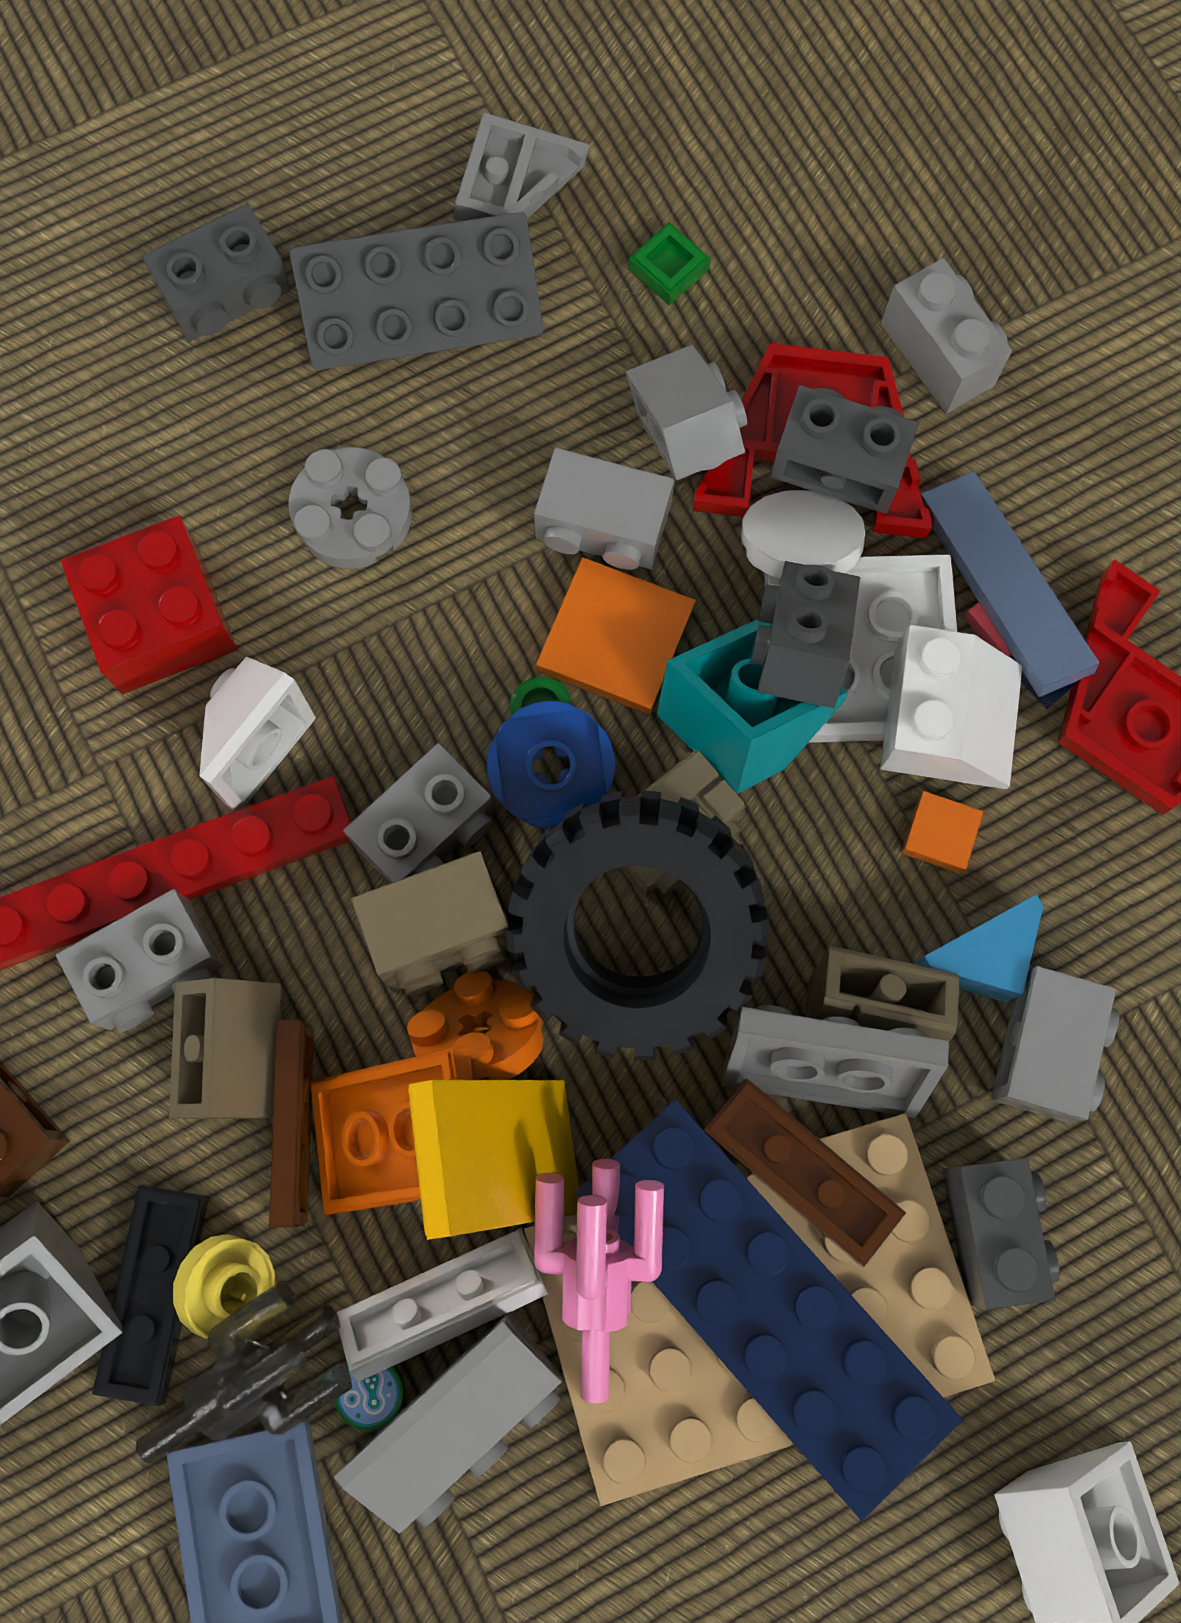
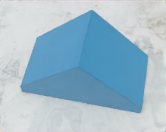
[914,894,1044,1002]

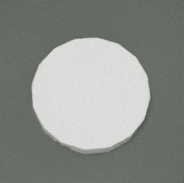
[741,490,865,579]

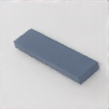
[921,471,1099,697]

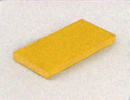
[408,1080,579,1240]

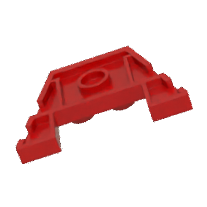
[693,343,932,539]
[1057,559,1181,815]

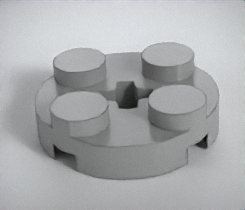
[289,447,412,569]

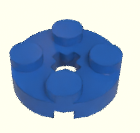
[487,701,615,829]

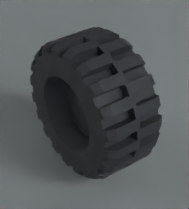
[506,790,770,1061]

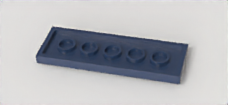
[574,1099,963,1521]

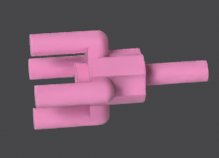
[534,1159,664,1403]

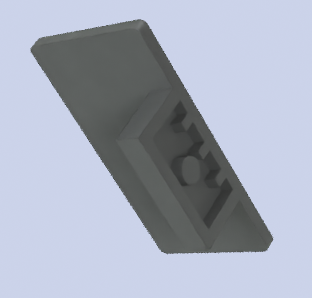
[290,212,544,370]

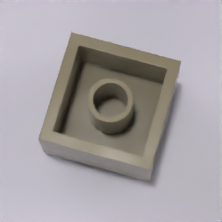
[351,851,508,996]

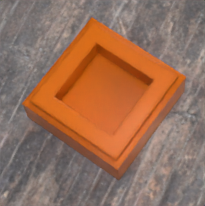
[901,791,984,874]

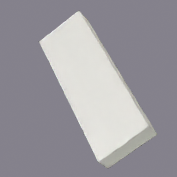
[334,1228,548,1382]

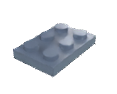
[166,1418,343,1623]

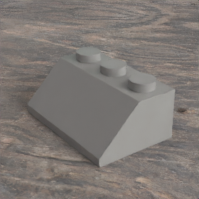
[0,1201,122,1425]
[334,1312,562,1534]

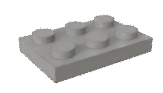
[721,1005,949,1118]

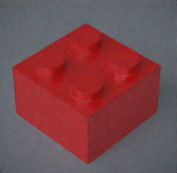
[60,515,238,694]

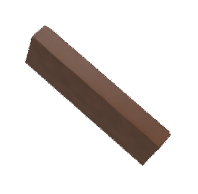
[269,1019,314,1228]
[703,1078,906,1267]

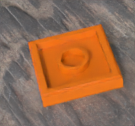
[536,557,696,715]

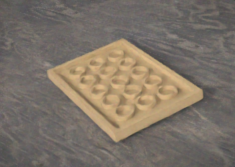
[524,1113,996,1506]

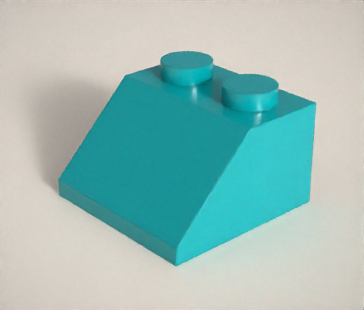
[657,619,847,794]

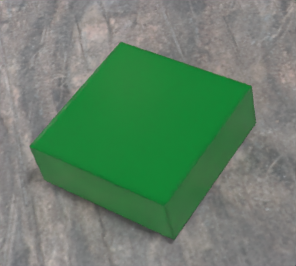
[628,222,711,306]

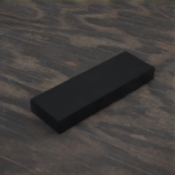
[92,1185,209,1406]

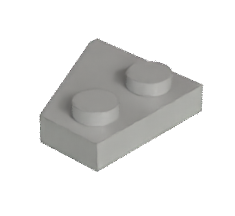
[453,112,589,221]

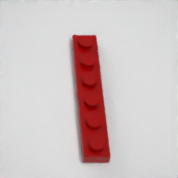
[0,776,352,970]

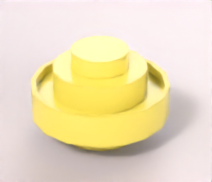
[173,1234,275,1342]

